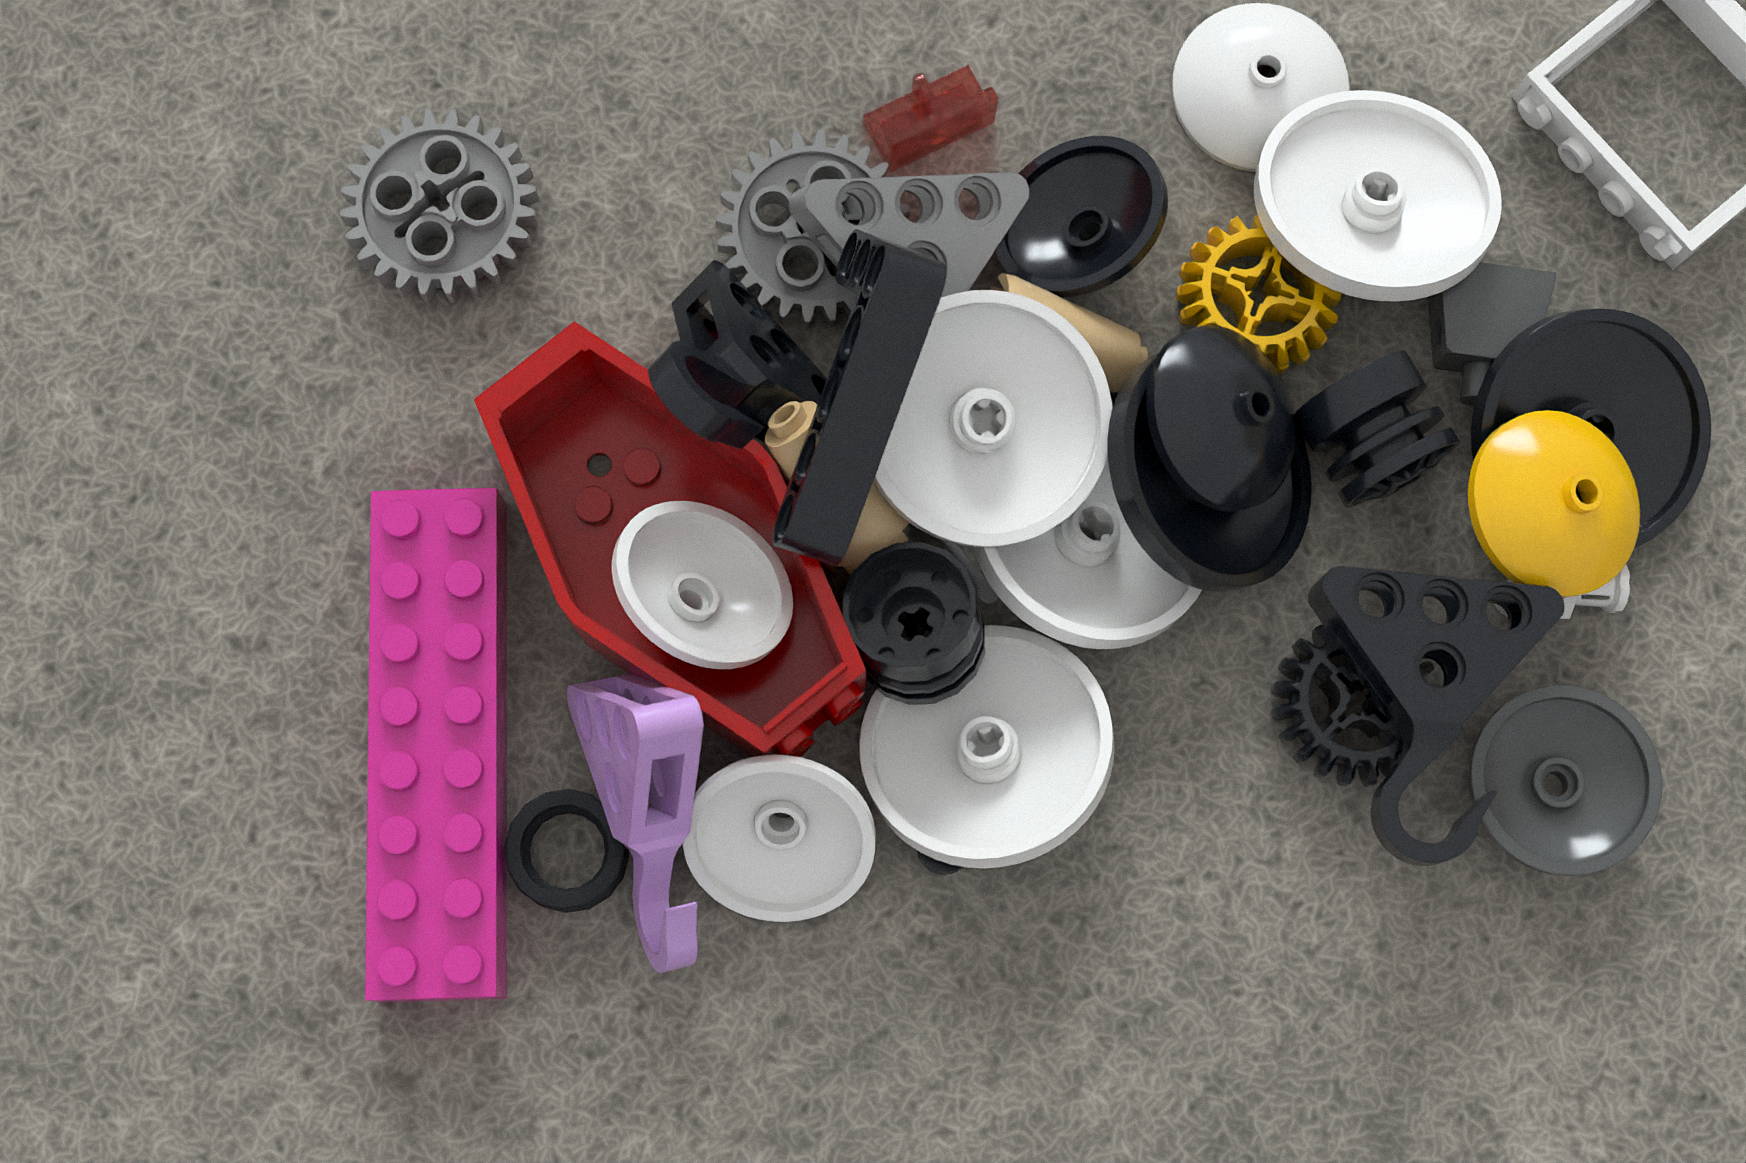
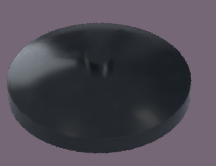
[1471,308,1711,548]
[1107,353,1312,592]

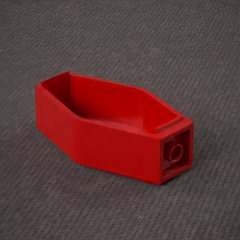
[474,321,866,757]

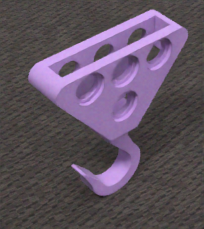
[567,673,703,973]

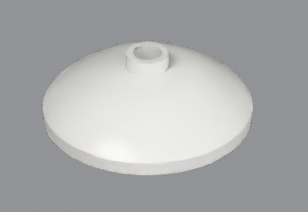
[1172,3,1349,172]
[612,501,793,669]
[682,755,876,922]

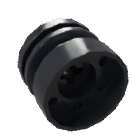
[1294,350,1461,508]
[843,542,986,705]

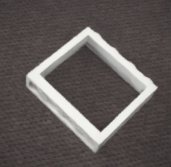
[1512,0,1746,270]

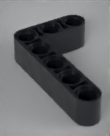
[772,229,947,566]

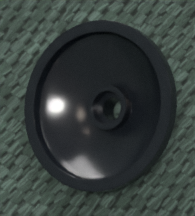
[995,136,1168,297]
[1146,325,1296,512]

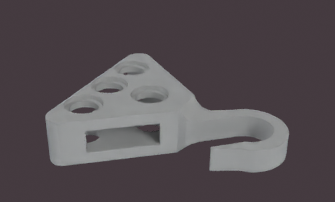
[789,172,1030,298]

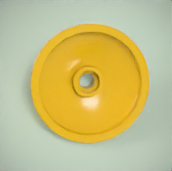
[1468,410,1640,598]

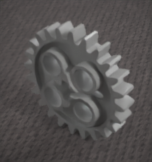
[340,109,539,303]
[716,130,911,328]

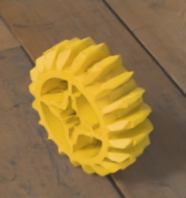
[1175,215,1341,374]

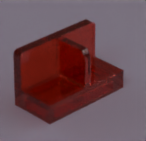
[863,65,998,173]

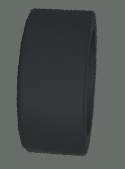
[504,789,630,913]

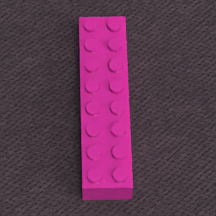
[365,488,507,1003]

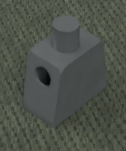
[1428,262,1556,406]

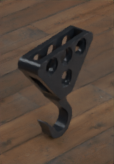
[648,260,827,450]
[1308,566,1565,866]

